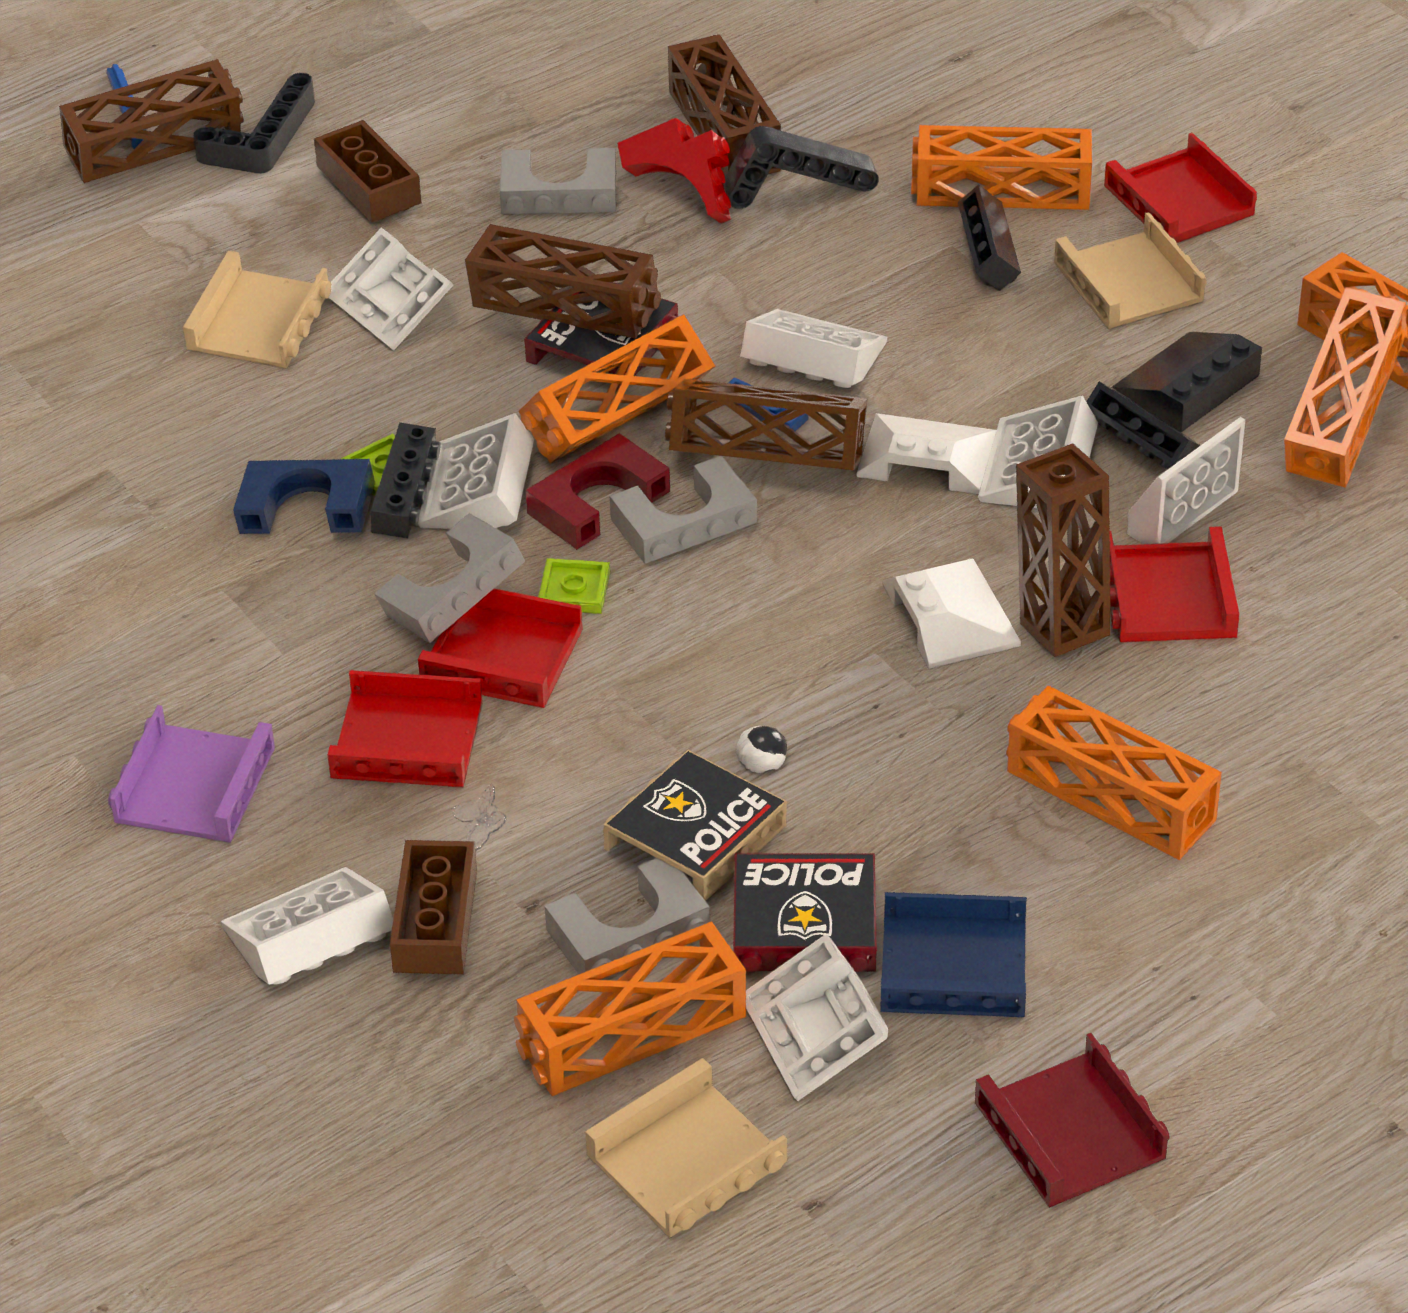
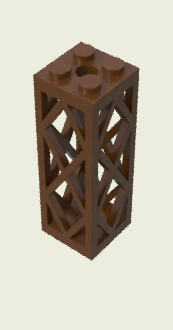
[668,34,781,176]
[59,59,244,183]
[465,224,661,339]
[665,379,868,471]
[1016,443,1110,657]

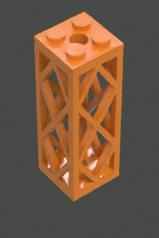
[911,125,1092,210]
[1297,252,1408,390]
[1284,287,1406,488]
[518,314,716,464]
[1006,685,1222,860]
[514,921,746,1096]

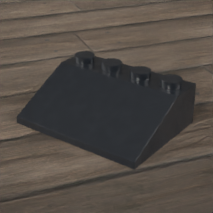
[1111,332,1262,432]

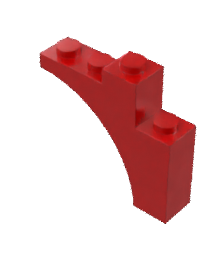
[617,118,731,224]

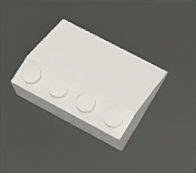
[740,309,888,388]
[978,395,1098,508]
[418,413,534,529]
[1127,417,1245,544]
[221,867,393,984]

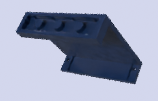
[880,892,1027,1017]

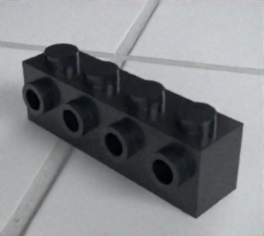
[958,184,1021,291]
[1086,381,1201,470]
[371,422,441,539]

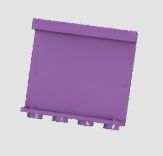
[108,705,275,843]

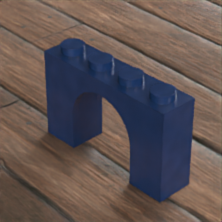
[233,459,375,534]

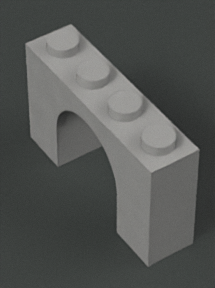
[500,148,617,214]
[610,456,757,564]
[374,513,525,643]
[544,858,710,974]

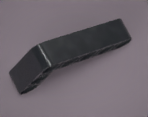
[193,73,315,174]
[723,126,879,209]

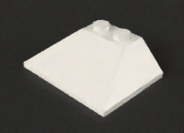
[329,227,453,351]
[857,413,997,494]
[883,558,1021,669]
[746,934,888,1101]

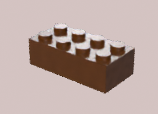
[314,120,422,223]
[390,840,477,975]

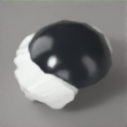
[736,726,787,773]

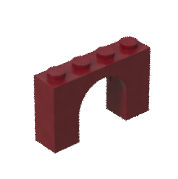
[526,433,670,550]

